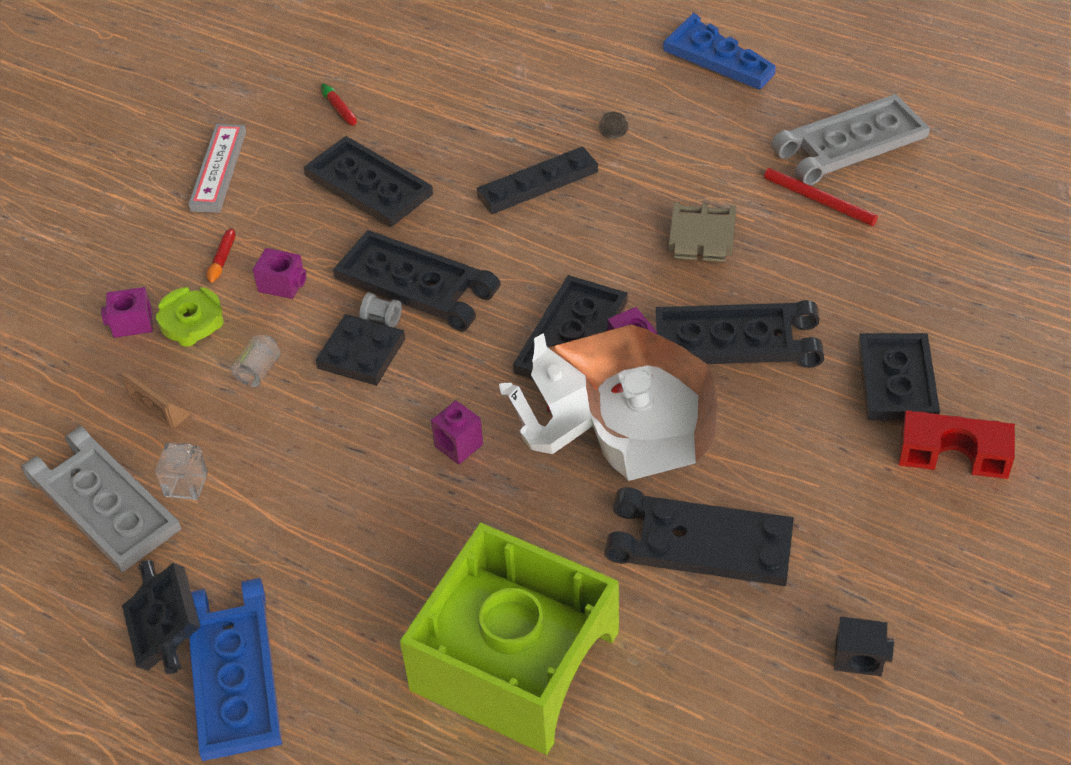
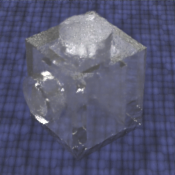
[155,443,208,500]

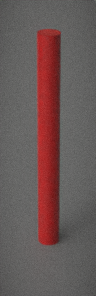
[764,168,878,226]

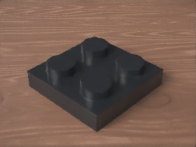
[316,314,405,386]

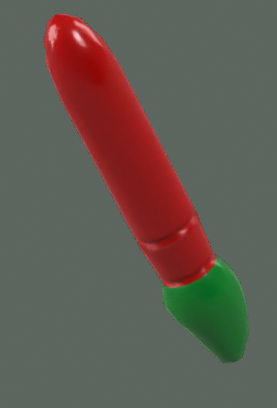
[321,83,357,126]

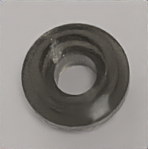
[599,111,628,139]

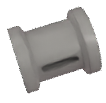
[359,293,402,328]

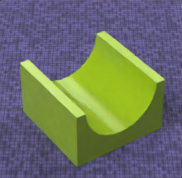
[400,522,619,755]

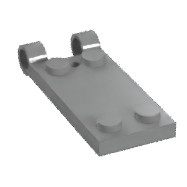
[771,94,930,185]
[21,426,181,573]

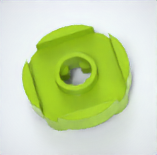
[156,287,224,347]

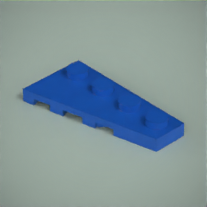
[663,13,776,90]

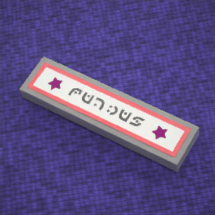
[189,124,246,213]

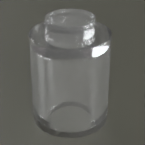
[231,335,281,387]

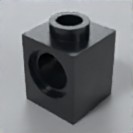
[834,616,894,676]

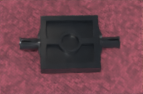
[122,560,201,674]

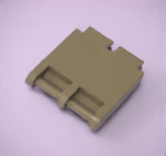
[669,202,736,262]

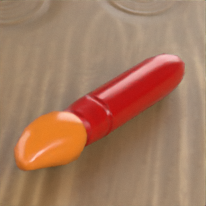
[206,228,236,283]

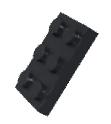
[858,333,940,420]

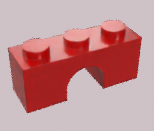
[899,410,1015,479]

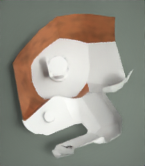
[499,325,717,481]

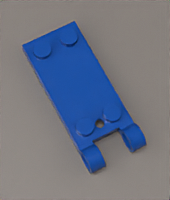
[189,578,283,761]

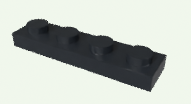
[477,146,598,215]

